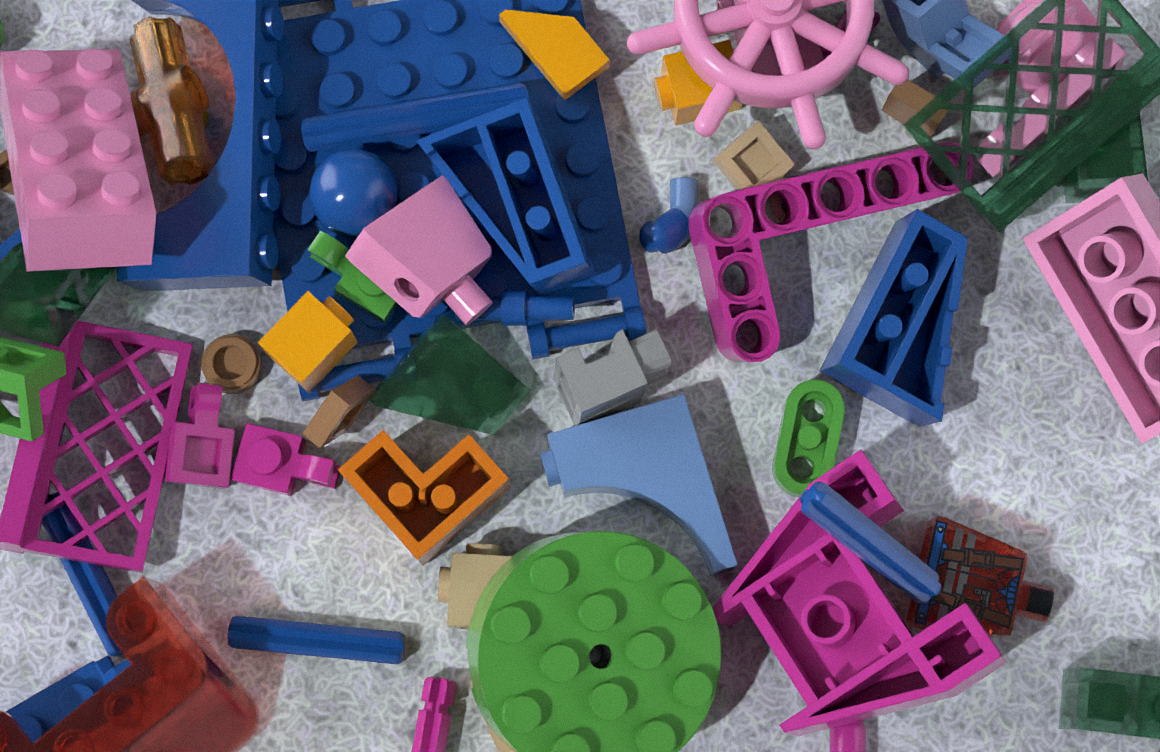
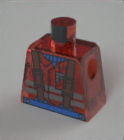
[905,516,1054,638]

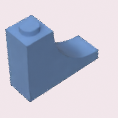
[539,394,737,577]

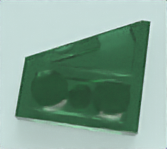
[366,314,531,435]

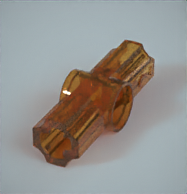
[130,16,213,185]

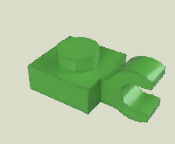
[307,230,398,324]

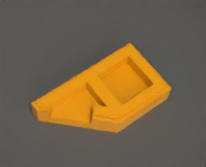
[499,9,610,101]

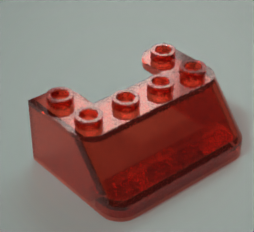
[0,576,260,752]

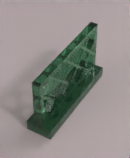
[902,0,1160,232]

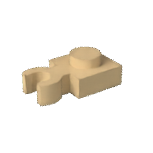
[712,121,795,225]

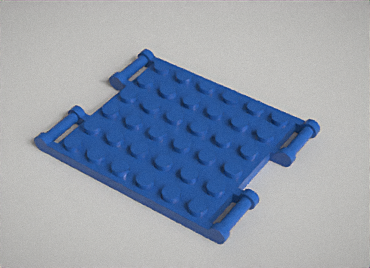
[273,0,646,401]

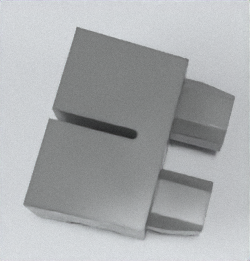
[553,329,672,426]

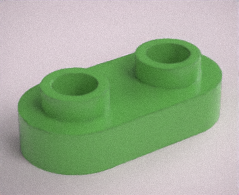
[772,380,845,498]

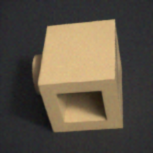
[438,543,512,629]

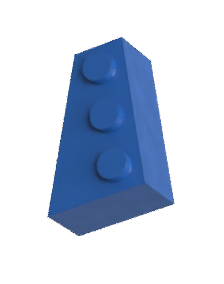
[416,97,596,296]
[819,209,968,427]

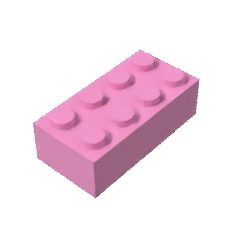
[0,49,157,271]
[1022,173,1160,444]

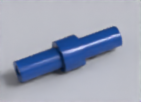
[455,290,575,326]

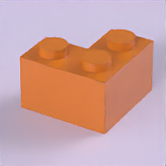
[337,430,511,566]

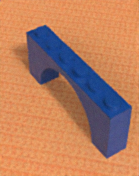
[117,0,284,291]

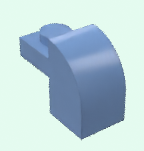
[882,0,1013,90]

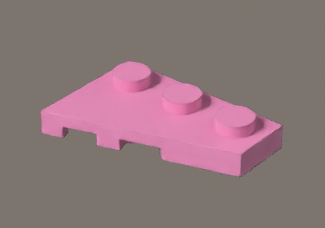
[977,37,1126,181]

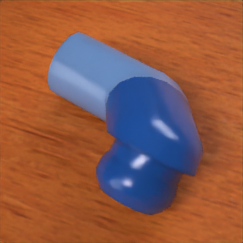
[639,177,698,254]

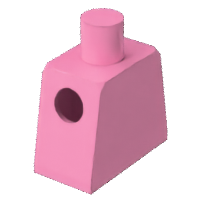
[345,175,493,326]

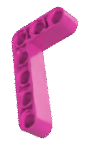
[689,142,973,362]

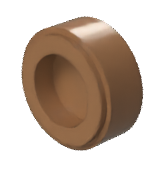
[201,334,262,394]

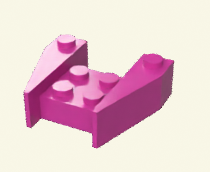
[713,449,1008,737]

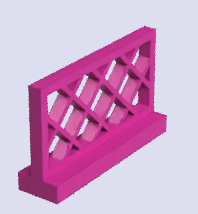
[0,310,193,573]

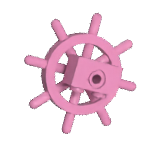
[627,0,909,149]

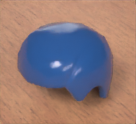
[309,148,399,239]

